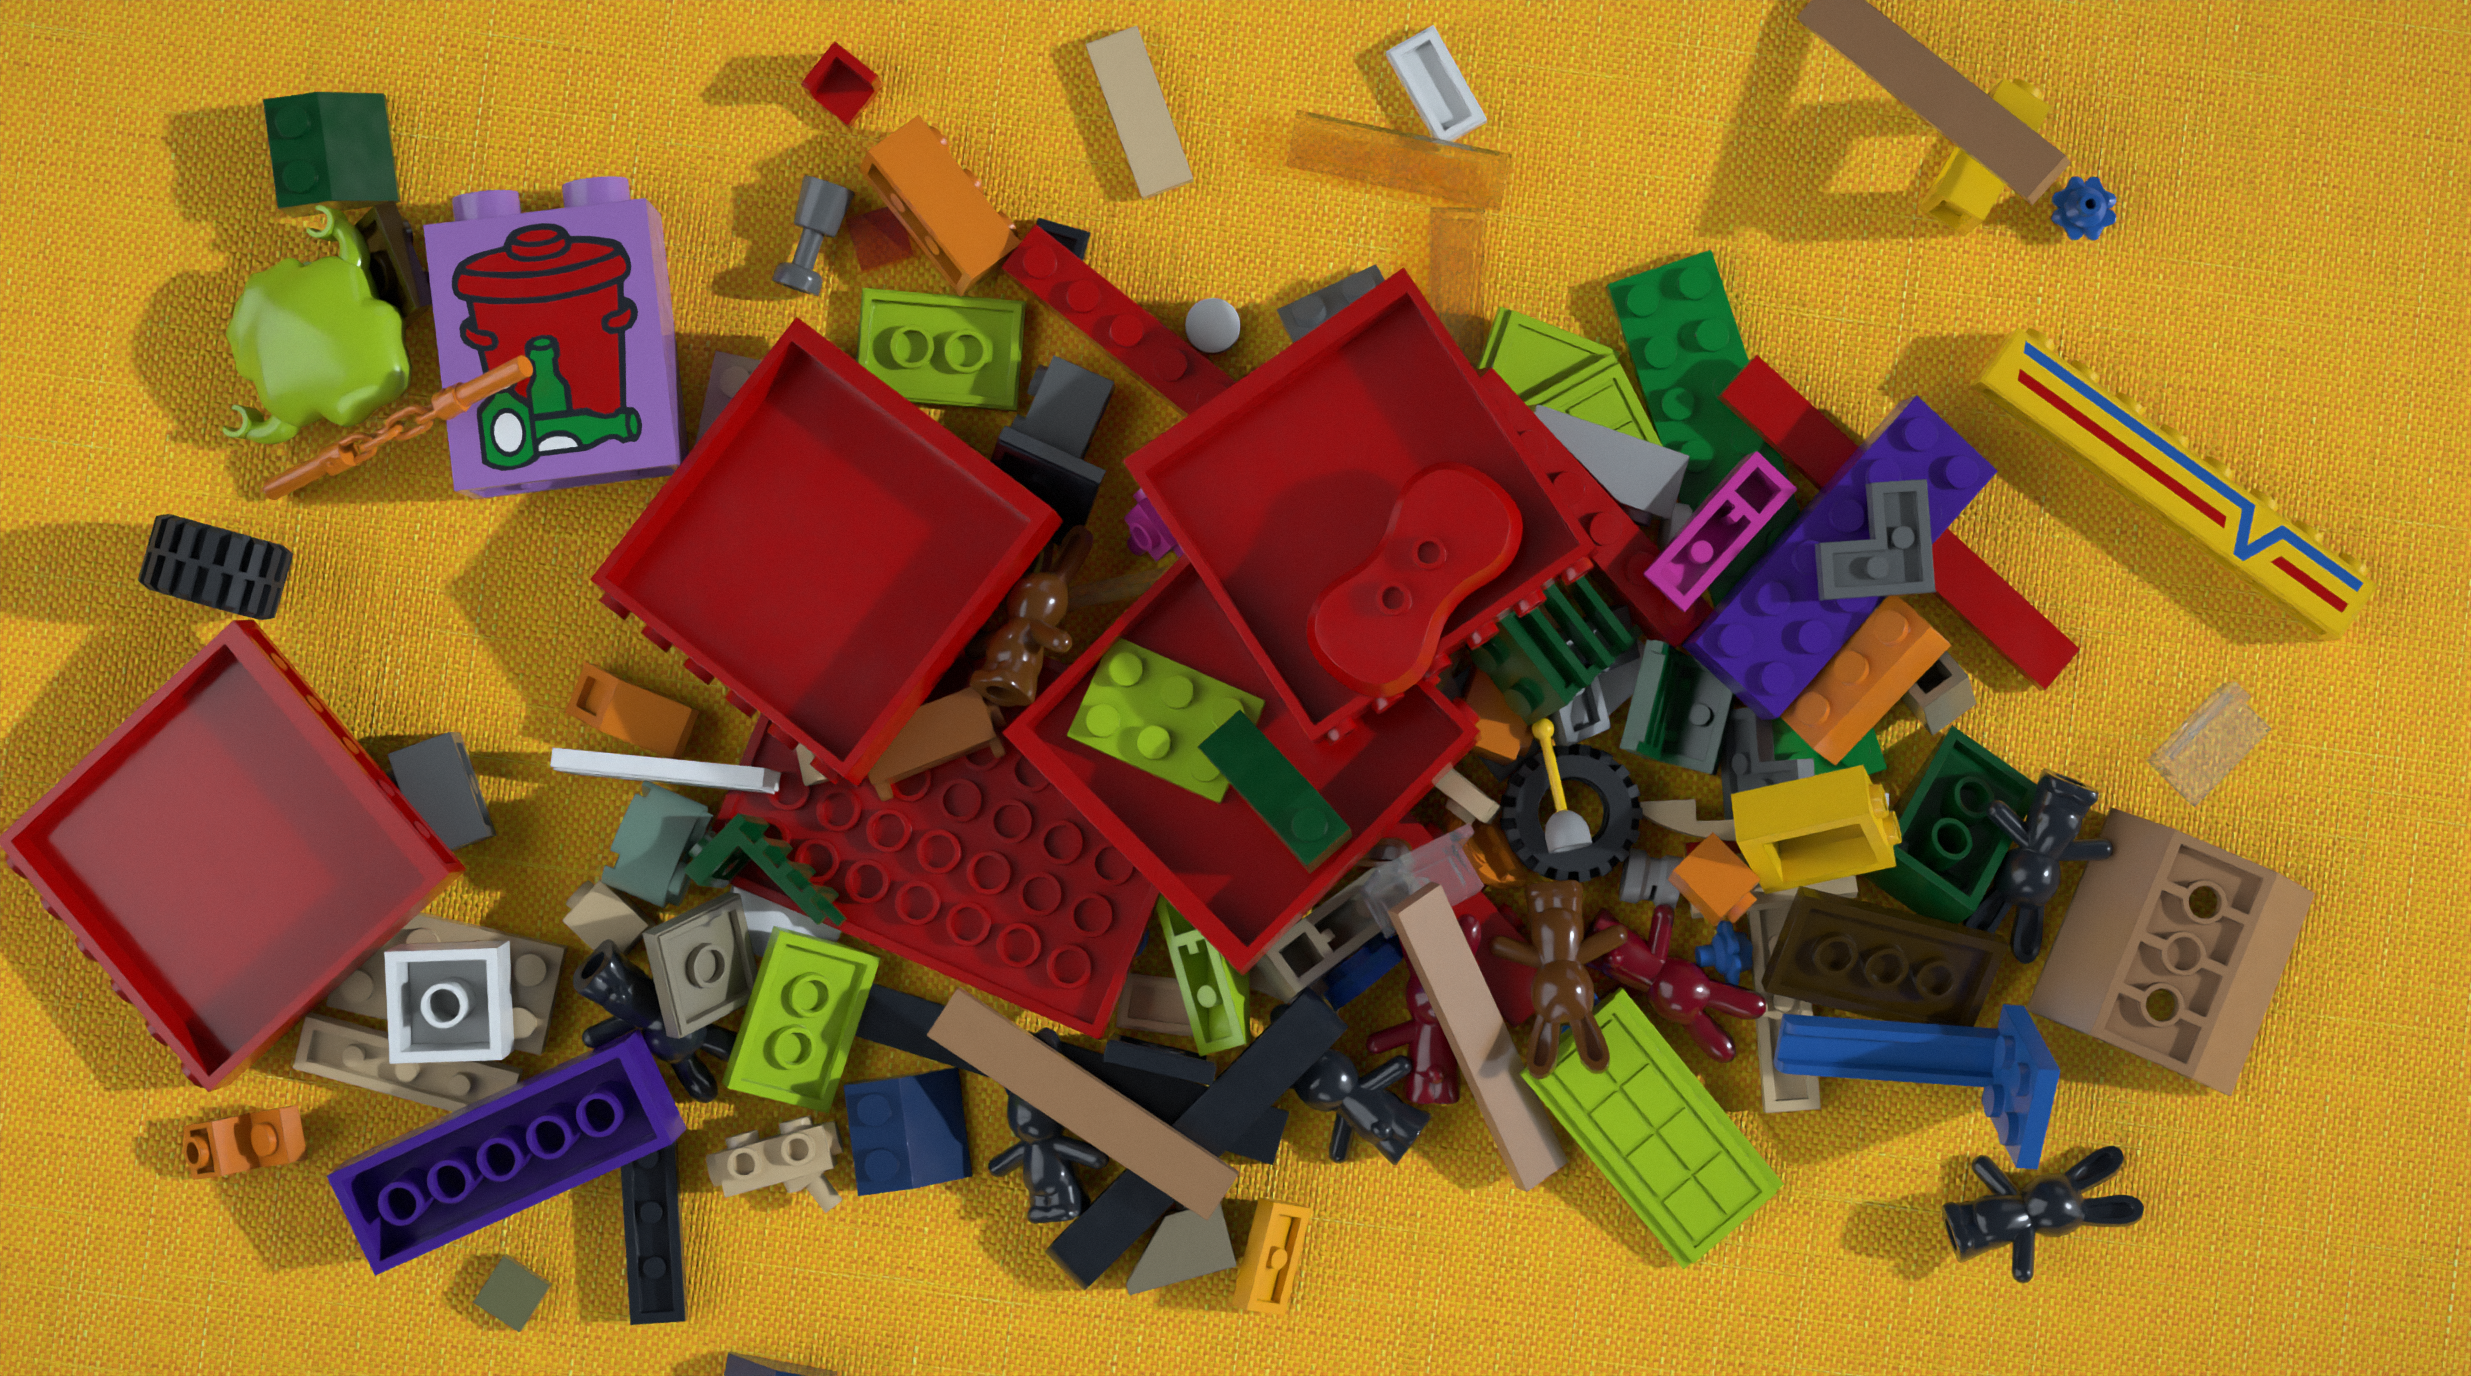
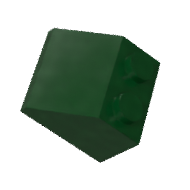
[263,92,401,218]

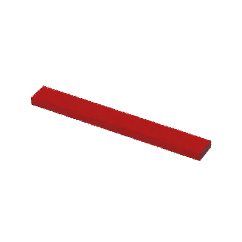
[1717,355,2080,691]

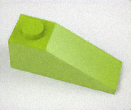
[1157,895,1251,1056]

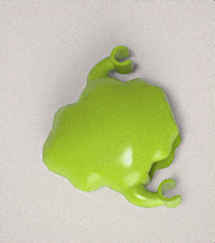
[222,205,412,444]

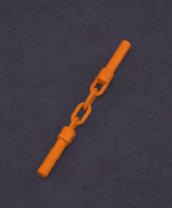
[263,355,533,500]

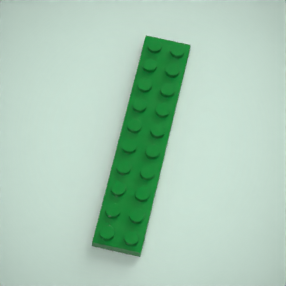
[1606,250,1887,775]

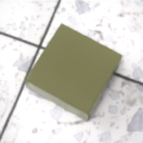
[473,1254,552,1332]

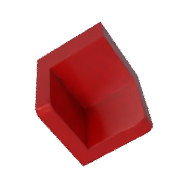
[801,41,883,129]

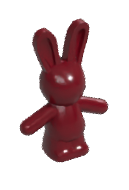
[1584,904,1766,1064]
[1365,914,1481,1104]

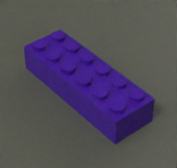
[1682,395,1998,720]
[327,1029,686,1276]

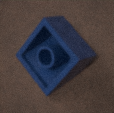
[844,1067,973,1196]

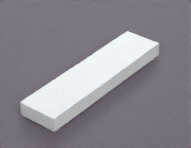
[550,748,780,794]

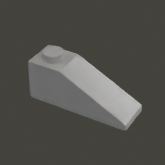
[1527,404,1690,527]

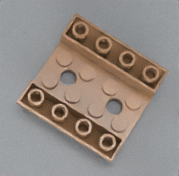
[2026,807,2315,1096]

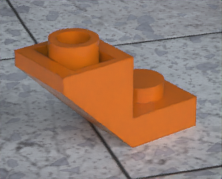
[565,662,700,760]
[183,1105,308,1180]

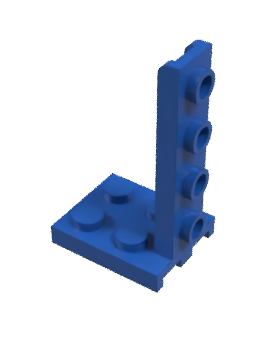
[1773,1004,2061,1169]

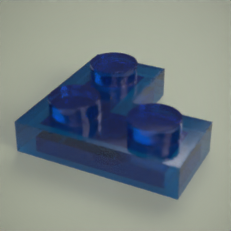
[1319,928,1404,1012]

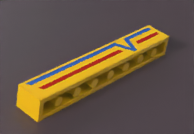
[1970,327,2379,642]

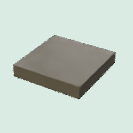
[643,892,758,1039]

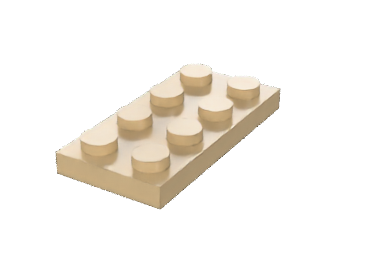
[326,912,568,1055]

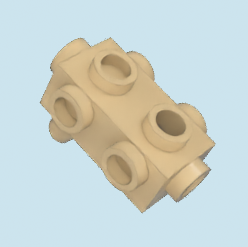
[706,1115,844,1213]

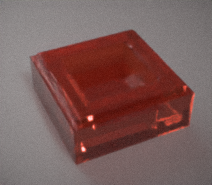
[845,206,915,274]

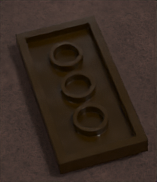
[1761,886,2008,1027]

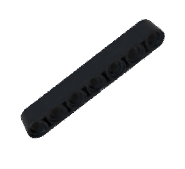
[1045,987,1349,1290]

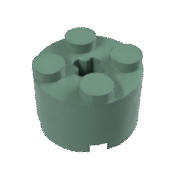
[602,781,714,908]

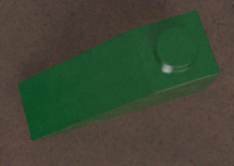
[1197,710,1353,874]

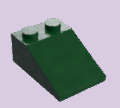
[1860,725,2037,924]

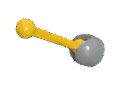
[1532,718,1592,853]

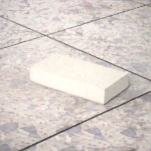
[1385,25,1487,149]

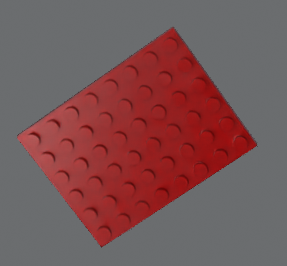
[712,629,1161,1040]

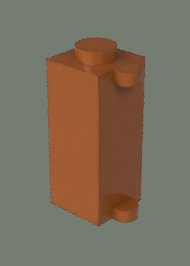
[868,687,1008,802]

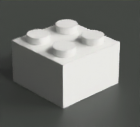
[384,940,514,1064]

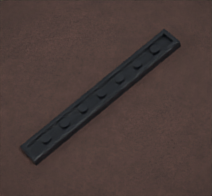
[855,983,1289,1165]

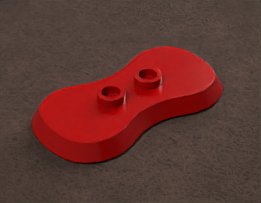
[1306,461,1523,698]

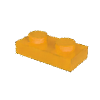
[1231,1197,1312,1316]

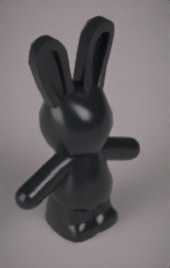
[1962,768,2113,964]
[573,939,738,1103]
[1270,1004,1432,1165]
[988,1027,1109,1224]
[1941,1146,2144,1284]

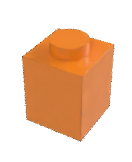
[1668,832,1761,927]

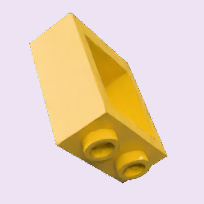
[1917,78,2052,236]
[1731,765,1902,894]

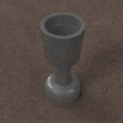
[772,175,855,296]

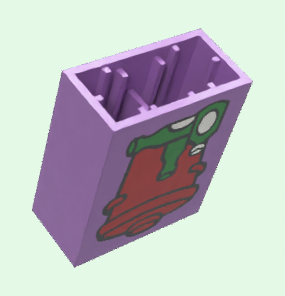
[423,176,689,500]

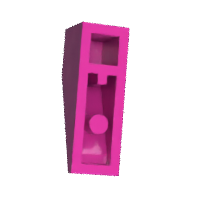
[1643,451,1797,612]

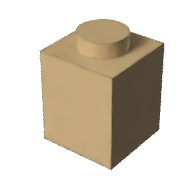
[562,880,656,956]

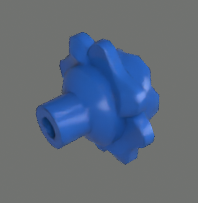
[2051,176,2116,241]
[1695,920,1753,985]

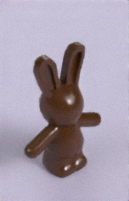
[964,525,1093,707]
[1489,880,1628,1079]

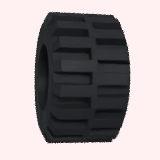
[138,514,293,620]
[1500,744,1643,882]

